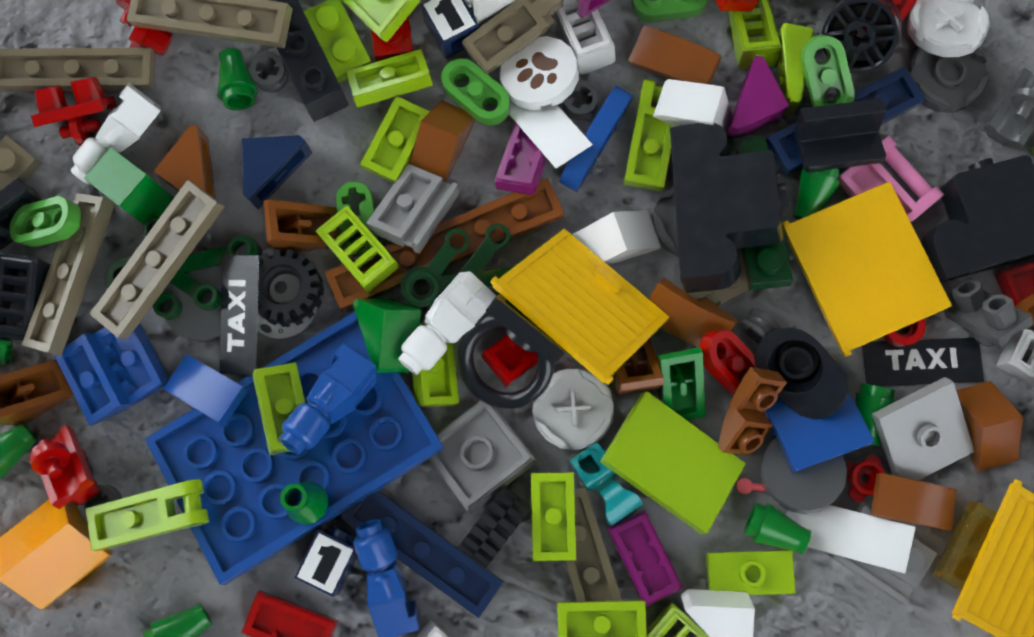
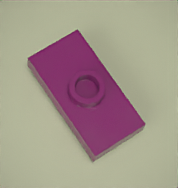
[494,122,547,195]
[607,510,684,607]

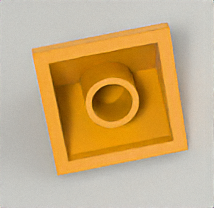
[0,500,112,610]

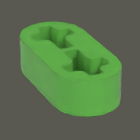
[336,182,380,258]

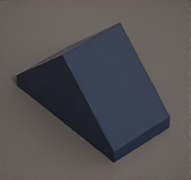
[242,135,312,210]

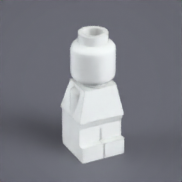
[70,83,161,185]
[398,271,496,375]

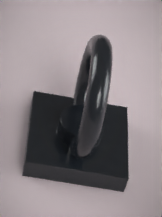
[457,294,566,409]

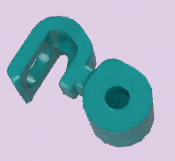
[569,442,643,527]

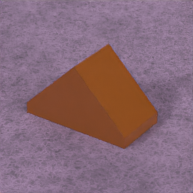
[410,100,476,182]
[154,125,216,199]
[263,199,339,253]
[613,339,664,397]
[0,359,74,426]
[956,381,1023,471]

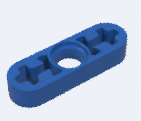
[559,85,634,192]

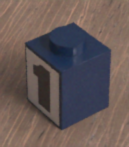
[421,0,478,59]
[294,525,358,597]

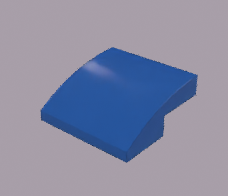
[54,323,169,426]
[764,393,874,474]

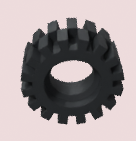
[258,249,324,327]
[457,486,532,570]

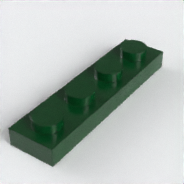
[727,134,793,290]

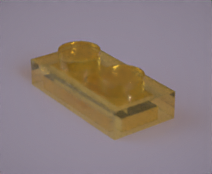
[933,500,997,592]

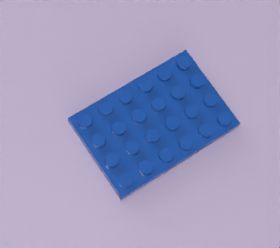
[145,312,445,585]

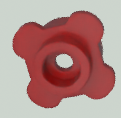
[845,455,885,502]

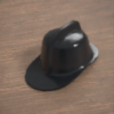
[755,327,849,419]

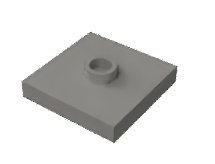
[872,377,975,480]
[429,400,537,514]

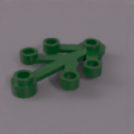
[105,217,263,320]
[401,223,515,329]

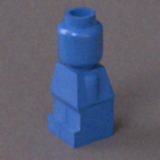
[279,343,377,455]
[353,519,420,637]

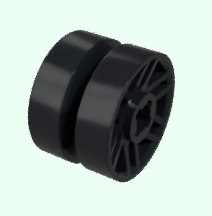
[822,0,902,74]

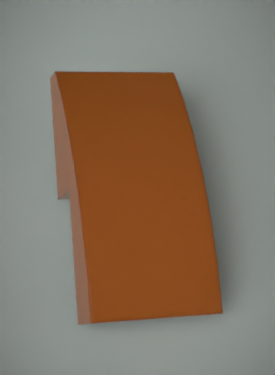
[628,26,722,85]
[649,278,738,348]
[718,367,787,455]
[871,473,957,531]

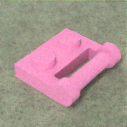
[837,135,944,222]

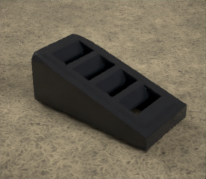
[0,253,51,341]

